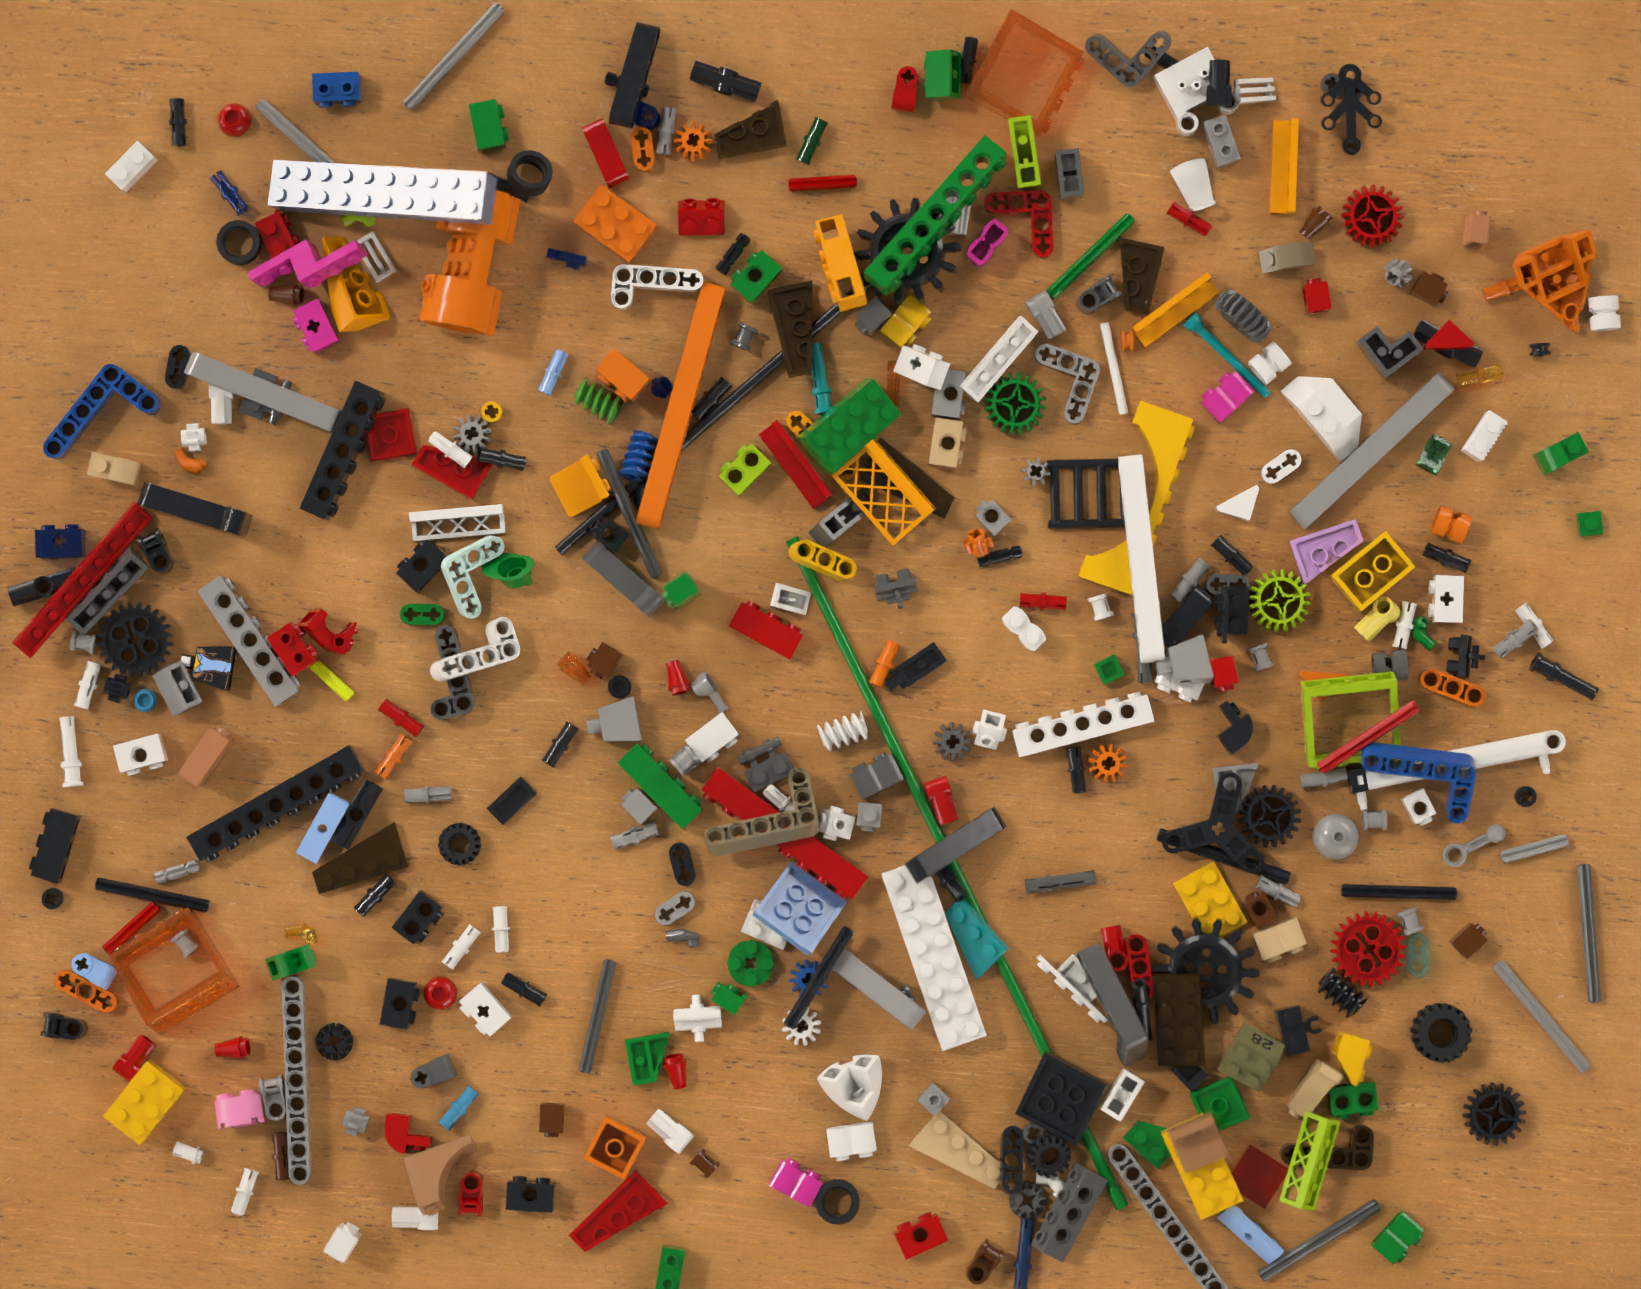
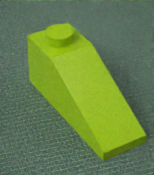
[1008,115,1042,189]

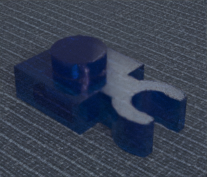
[546,248,588,271]

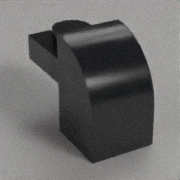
[1217,701,1253,755]

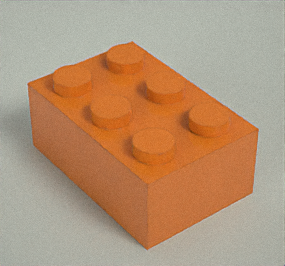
[573,184,658,265]

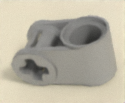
[669,745,701,776]
[259,1074,286,1121]

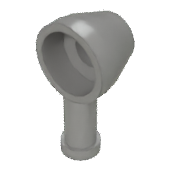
[691,671,729,713]

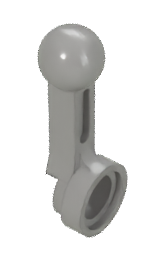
[1443,824,1505,867]

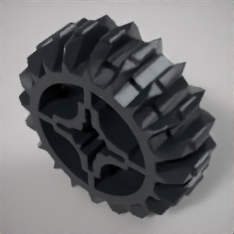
[1238,785,1301,848]
[1462,1082,1526,1146]

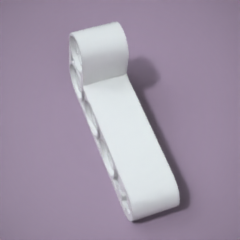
[611,264,704,311]
[430,617,520,682]

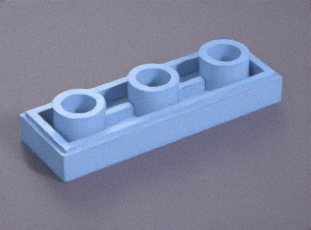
[296,792,350,864]
[1217,1205,1284,1264]

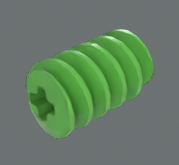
[574,377,625,425]

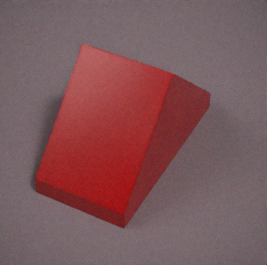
[1424,320,1473,350]

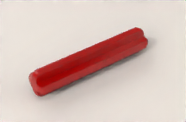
[788,175,857,192]
[103,902,161,955]

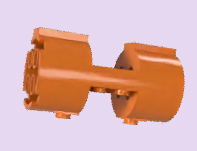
[419,190,521,336]

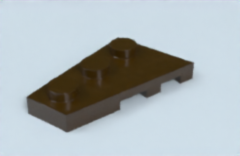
[714,100,787,159]
[1119,237,1165,316]

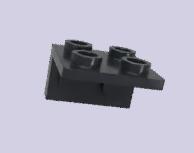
[1215,586,1250,644]

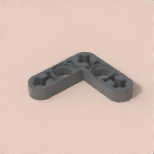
[1085,31,1172,87]

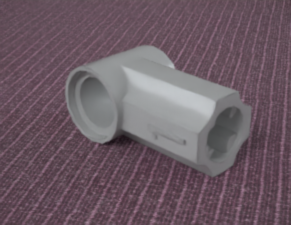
[1025,290,1066,340]

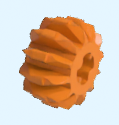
[674,121,713,162]
[1088,744,1128,783]

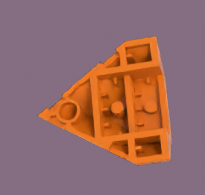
[1512,230,1597,334]

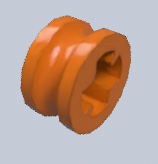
[1121,330,1134,351]

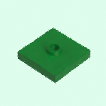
[1189,1076,1251,1131]

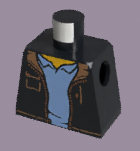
[181,646,237,691]

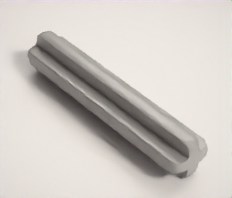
[1500,834,1569,863]

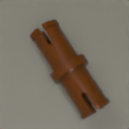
[272,1132,290,1180]

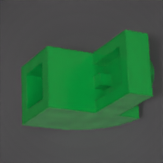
[1533,432,1589,475]
[265,944,316,981]

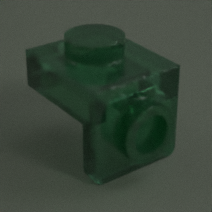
[1415,434,1453,476]

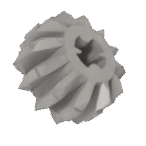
[453,414,492,454]

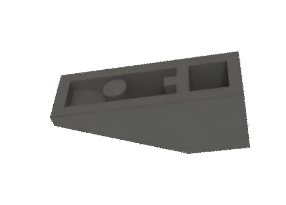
[808,487,879,548]

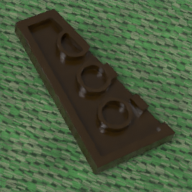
[860,438,954,519]

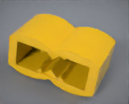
[880,294,932,349]

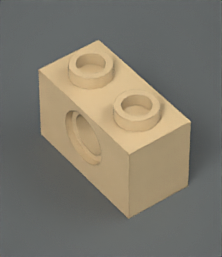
[928,418,967,469]

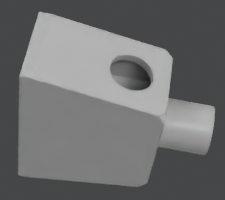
[1155,635,1214,685]
[586,697,642,741]

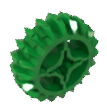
[984,372,1046,435]

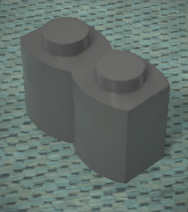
[850,752,904,800]

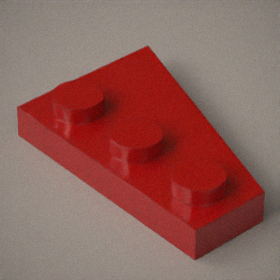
[411,445,493,500]

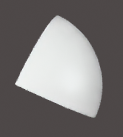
[817,1055,882,1121]

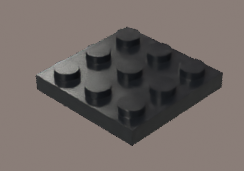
[1015,1051,1108,1146]

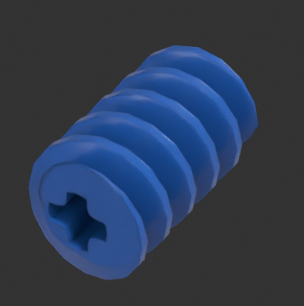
[619,430,659,483]

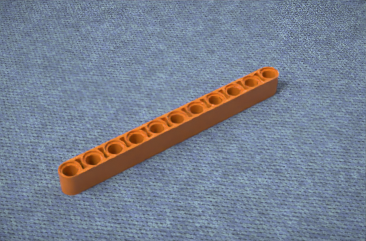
[636,282,726,530]

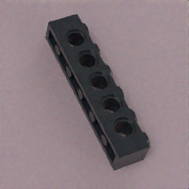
[299,380,385,521]

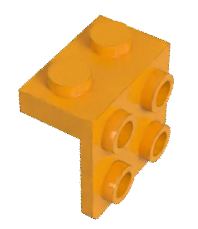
[549,454,612,517]

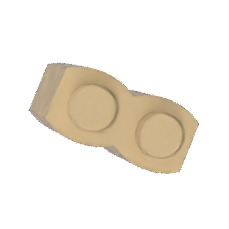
[1252,917,1307,963]

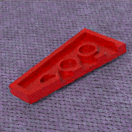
[568,1170,668,1252]

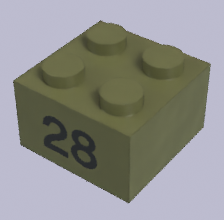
[1217,1023,1285,1092]

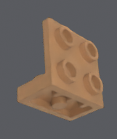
[1167,1112,1228,1173]

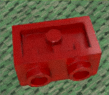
[255,209,300,259]

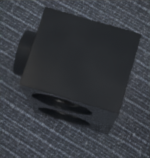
[391,890,444,945]

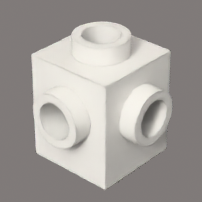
[972,709,1007,750]
[818,806,856,841]

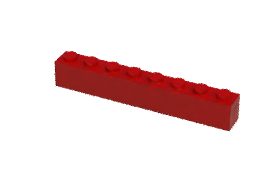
[701,767,868,900]

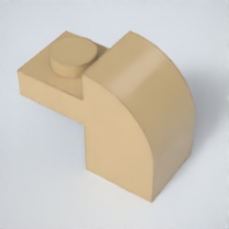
[87,452,141,486]

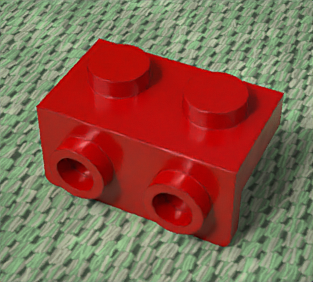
[678,198,725,236]

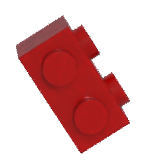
[267,622,319,677]

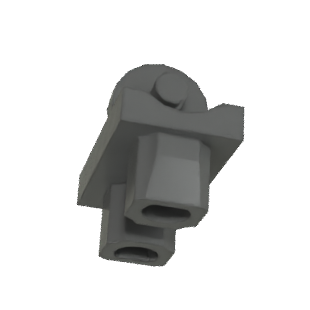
[874,568,918,609]

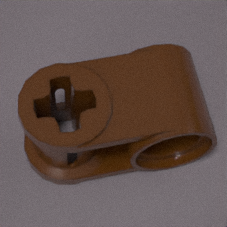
[966,1239,1005,1285]

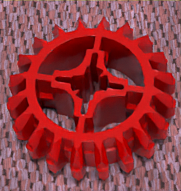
[1341,185,1404,248]

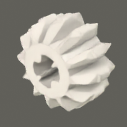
[782,1007,821,1046]

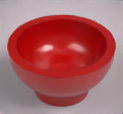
[218,103,251,137]
[423,976,457,1010]

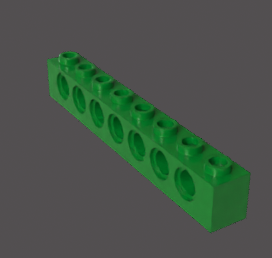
[864,135,1007,296]

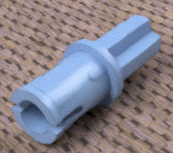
[537,349,568,396]

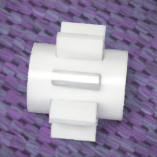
[181,423,207,452]

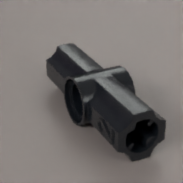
[689,61,762,102]
[1413,319,1484,368]
[7,567,76,607]
[331,779,383,850]

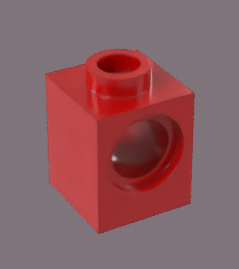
[1302,278,1331,314]

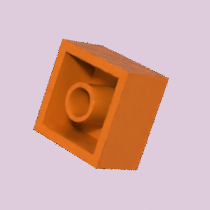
[596,348,651,403]
[583,1115,647,1180]

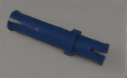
[1013,1218,1035,1289]

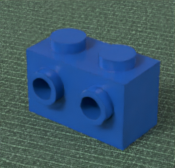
[312,72,362,108]

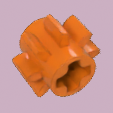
[963,528,993,557]

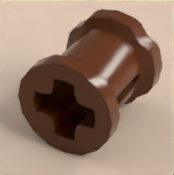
[690,1148,720,1179]

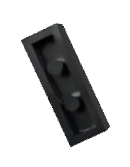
[29,808,81,883]

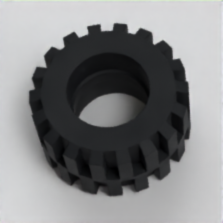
[1410,1003,1472,1063]

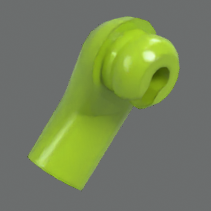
[340,215,376,227]

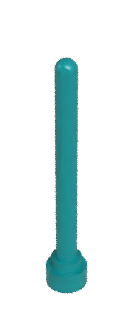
[1183,312,1270,398]

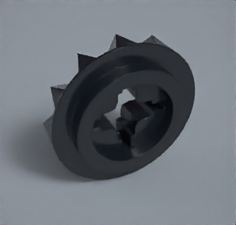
[316,1023,353,1060]

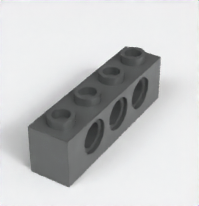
[66,547,148,635]
[1031,1163,1108,1262]

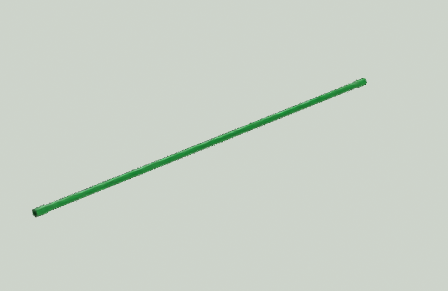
[786,536,1128,1210]

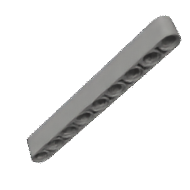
[1289,372,1455,530]
[282,975,312,1185]
[1108,1143,1229,1289]

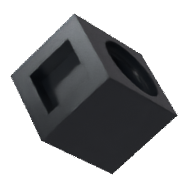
[588,515,629,553]

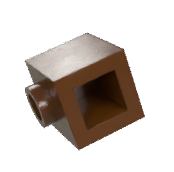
[1409,271,1448,307]
[587,642,623,679]

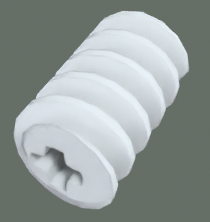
[817,711,868,752]

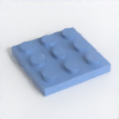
[752,861,847,956]

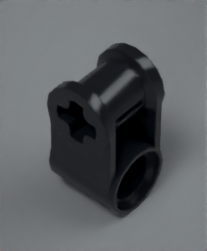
[137,528,174,574]
[40,1012,88,1040]

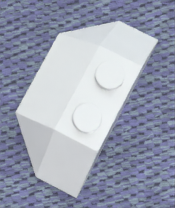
[1280,376,1362,462]

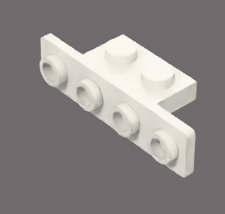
[1036,954,1107,1023]

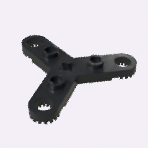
[1161,772,1264,873]

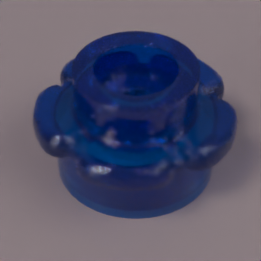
[651,376,673,399]

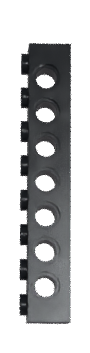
[186,745,365,863]

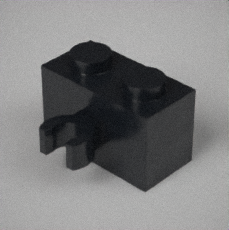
[1274,1004,1321,1057]

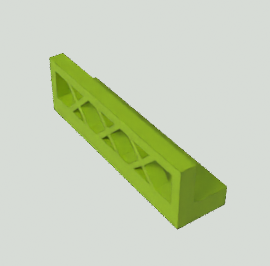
[1279,1111,1341,1211]

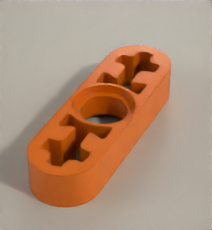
[54,970,118,1013]

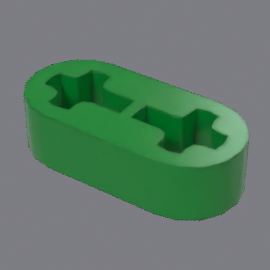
[400,604,445,625]

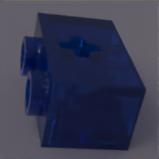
[35,524,86,559]

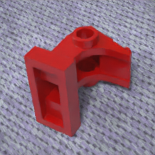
[298,608,358,655]

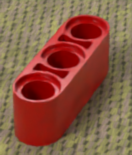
[581,118,630,188]
[1125,933,1154,999]

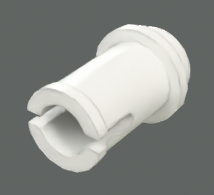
[173,1141,204,1164]

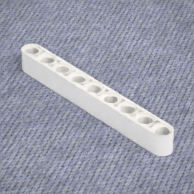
[1118,454,1165,663]

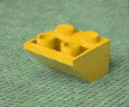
[1332,1030,1372,1086]

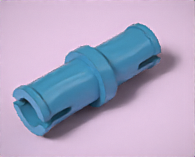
[438,1086,479,1131]

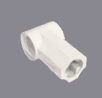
[209,384,234,424]
[646,1108,694,1154]
[392,1207,438,1230]

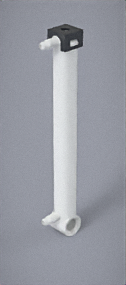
[1346,730,1566,811]

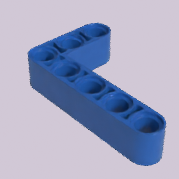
[43,364,161,460]
[1361,742,1476,823]

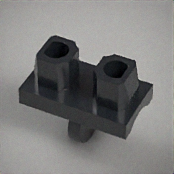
[1446,635,1485,678]

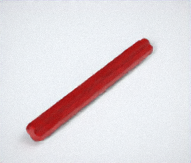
[1317,701,1419,774]

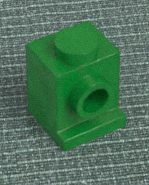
[710,981,748,1015]

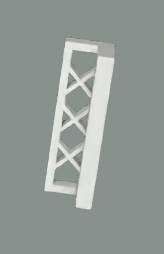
[960,315,1039,402]
[409,504,506,541]

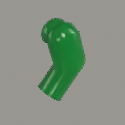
[1413,616,1436,651]

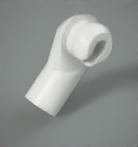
[1036,1172,1065,1198]

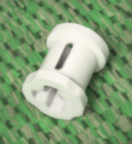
[1088,593,1114,621]

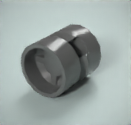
[1371,650,1409,681]

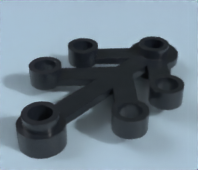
[1320,64,1382,155]

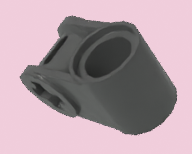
[1077,275,1122,314]
[411,1054,457,1088]

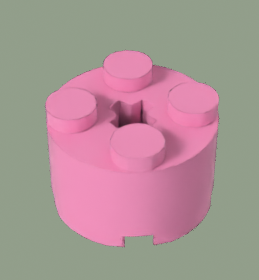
[214,1090,265,1130]

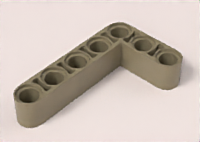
[705,768,820,856]

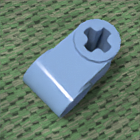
[71,953,118,990]

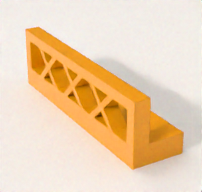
[1269,118,1299,215]
[1131,272,1220,348]

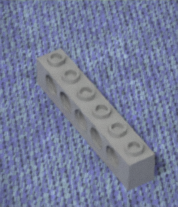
[197,575,301,707]

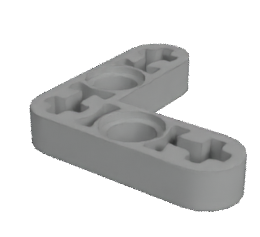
[1035,344,1100,424]

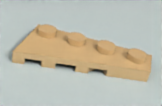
[908,1111,1009,1189]

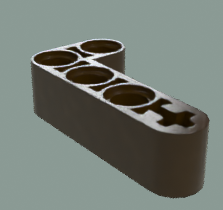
[1279,1124,1374,1170]

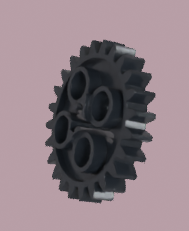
[97,602,174,678]

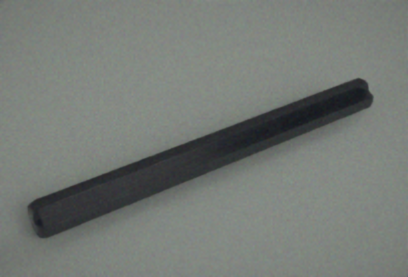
[1157,829,1290,884]

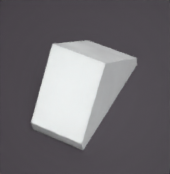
[1214,485,1259,521]
[770,583,811,615]

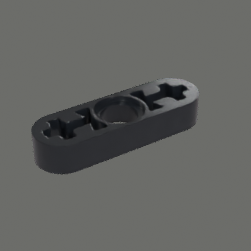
[1000,1126,1023,1195]

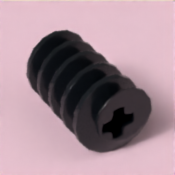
[1317,967,1368,1018]

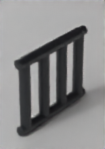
[1046,458,1125,529]

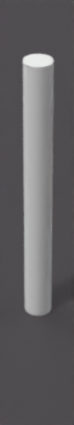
[1100,322,1128,415]

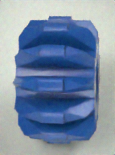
[789,959,828,997]

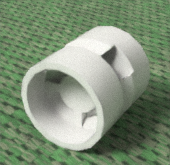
[1588,295,1621,331]
[1247,341,1292,385]

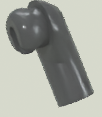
[666,929,700,948]

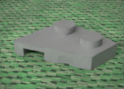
[1212,763,1258,812]

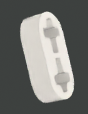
[1261,449,1301,484]

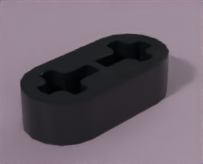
[165,345,191,389]
[669,842,696,886]

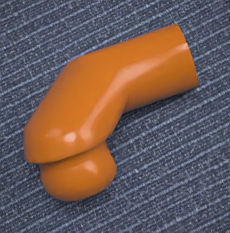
[174,447,207,474]

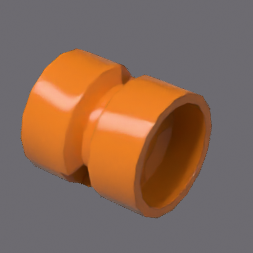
[1430,505,1472,544]

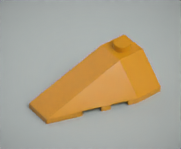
[322,236,391,332]

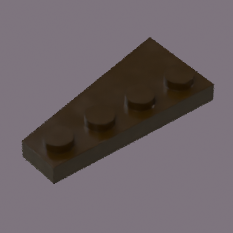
[767,280,812,378]
[312,822,408,894]

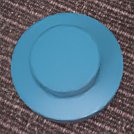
[133,689,157,712]

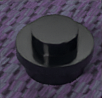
[608,675,631,699]

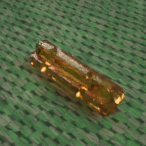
[887,361,900,406]

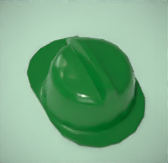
[482,552,534,589]

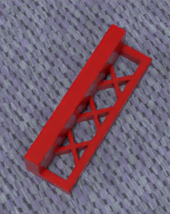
[758,420,832,510]

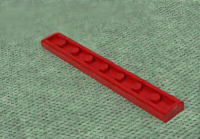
[12,502,153,659]

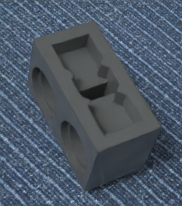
[1054,148,1084,200]
[855,296,892,337]

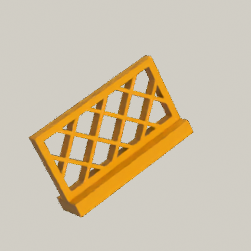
[832,439,936,546]

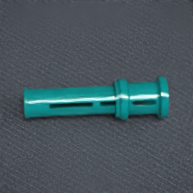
[811,343,832,415]

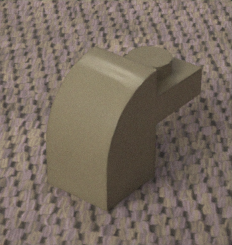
[1259,242,1316,274]

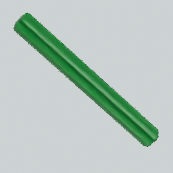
[1046,213,1135,300]

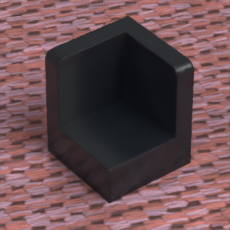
[1171,1066,1208,1092]

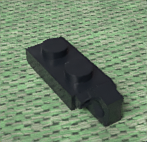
[885,642,947,691]

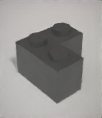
[1355,326,1424,379]

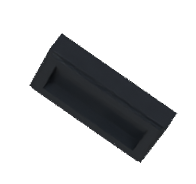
[487,776,537,825]

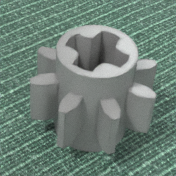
[1384,258,1413,288]
[1021,457,1050,487]
[342,1107,370,1136]

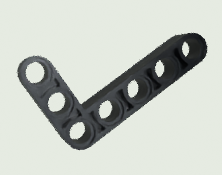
[137,482,253,537]

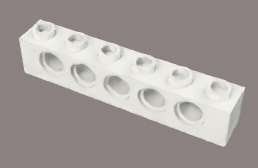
[1011,691,1154,757]

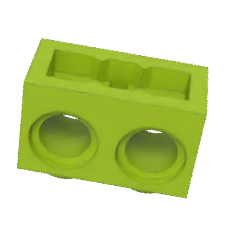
[719,443,771,497]

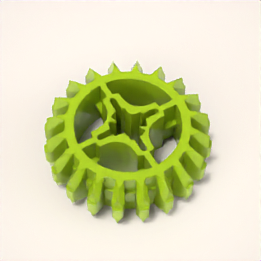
[1249,569,1311,632]

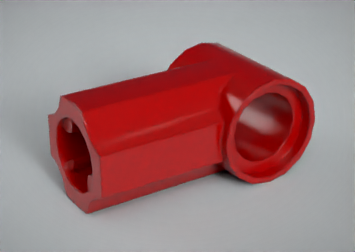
[924,775,959,825]
[1100,925,1128,971]
[112,1034,157,1083]

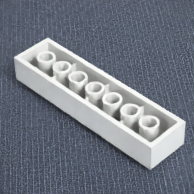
[881,865,987,1051]

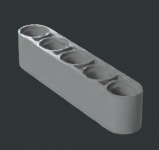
[832,948,926,1030]

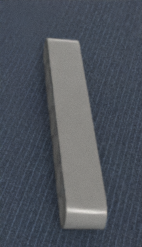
[184,351,342,433]

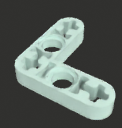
[441,535,505,619]

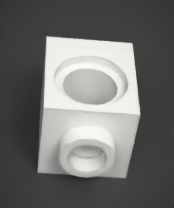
[1400,788,1436,826]

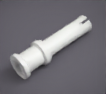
[59,716,84,788]

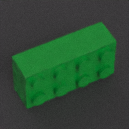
[796,378,901,474]

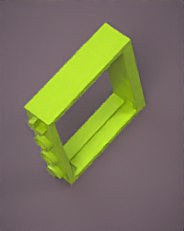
[1300,671,1401,769]

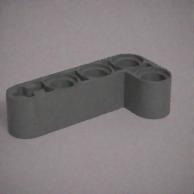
[582,541,665,618]
[430,625,475,720]

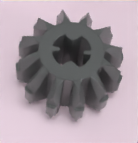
[933,722,972,762]

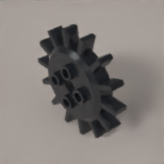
[853,198,961,305]
[1151,917,1260,1024]

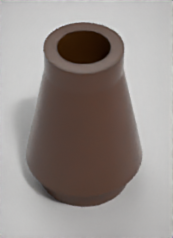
[1299,206,1332,240]
[268,283,304,306]

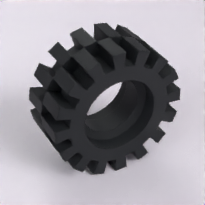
[438,823,481,865]
[1026,1132,1071,1178]

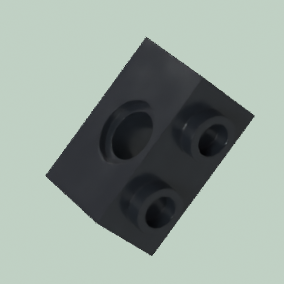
[396,540,447,593]
[380,977,420,1029]
[505,1176,555,1213]

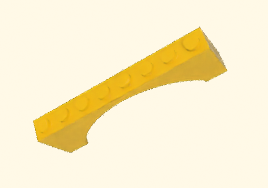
[1078,401,1195,595]

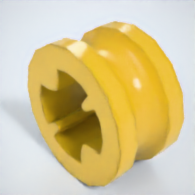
[481,401,503,423]

